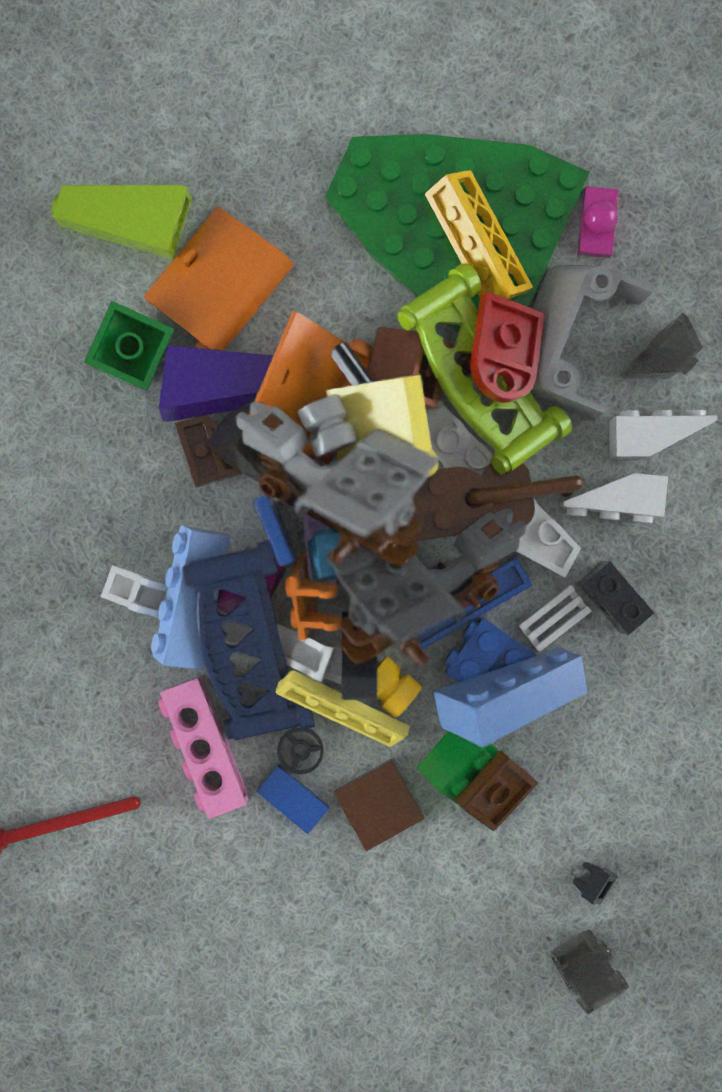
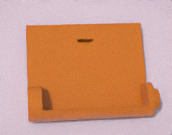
[143,206,294,351]
[249,311,372,465]

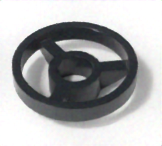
[277,727,324,774]

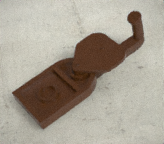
[399,463,584,541]

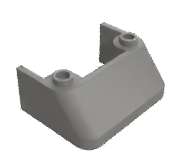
[530,265,655,420]

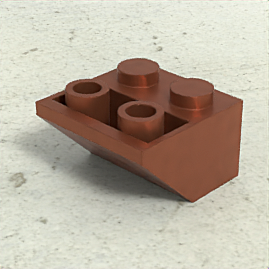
[366,327,453,411]

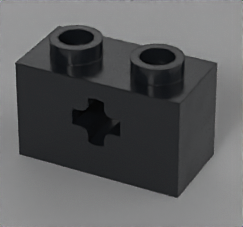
[577,561,654,635]

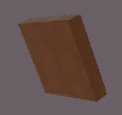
[454,750,538,832]
[334,759,424,851]

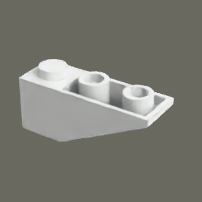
[609,410,718,460]
[558,473,668,523]

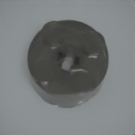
[550,929,629,1015]

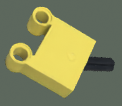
[326,342,438,478]

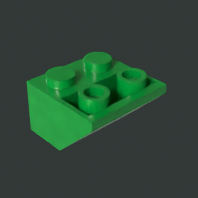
[416,731,500,804]

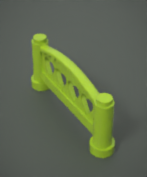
[397,263,572,474]

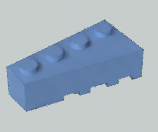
[434,648,587,747]

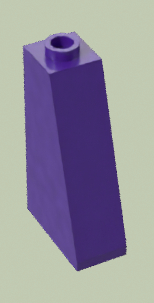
[159,346,274,422]

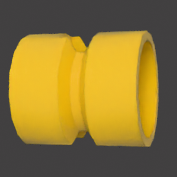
[377,655,422,719]

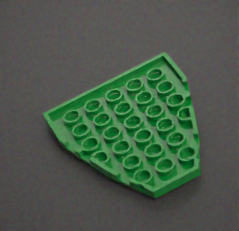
[325,134,590,332]

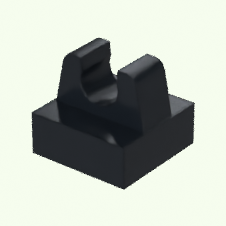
[573,862,618,905]

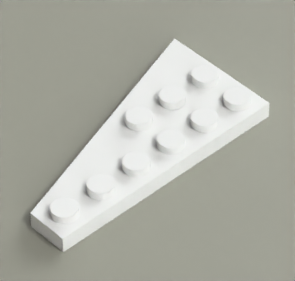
[426,399,581,578]

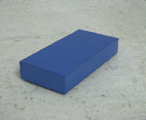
[257,764,329,834]

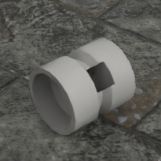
[298,395,358,458]

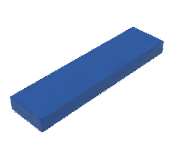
[418,557,533,650]

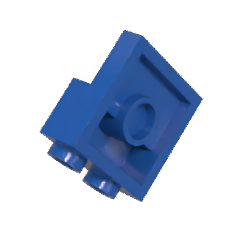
[443,617,537,682]

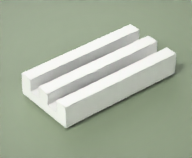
[518,585,591,652]

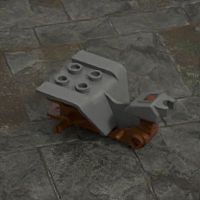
[327,508,526,667]

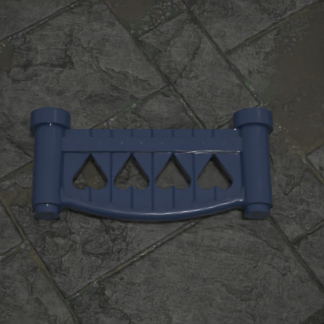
[182,540,315,741]

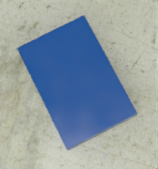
[254,495,298,566]

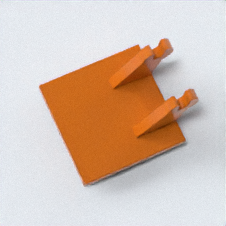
[286,551,342,641]

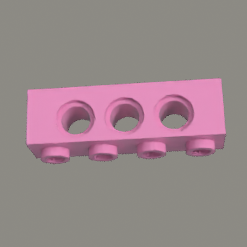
[158,675,249,820]

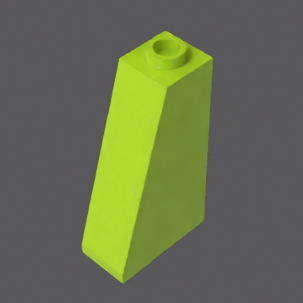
[51,185,192,260]

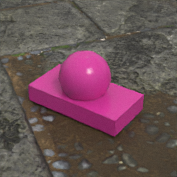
[577,186,619,258]

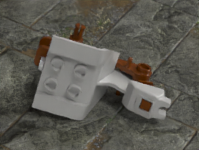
[237,401,438,566]

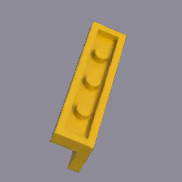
[425,170,533,300]

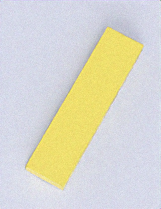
[275,670,410,747]

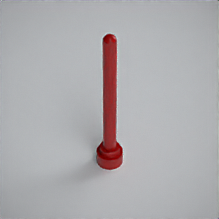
[0,796,141,853]

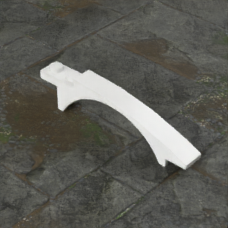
[101,565,342,685]

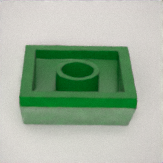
[84,300,175,391]

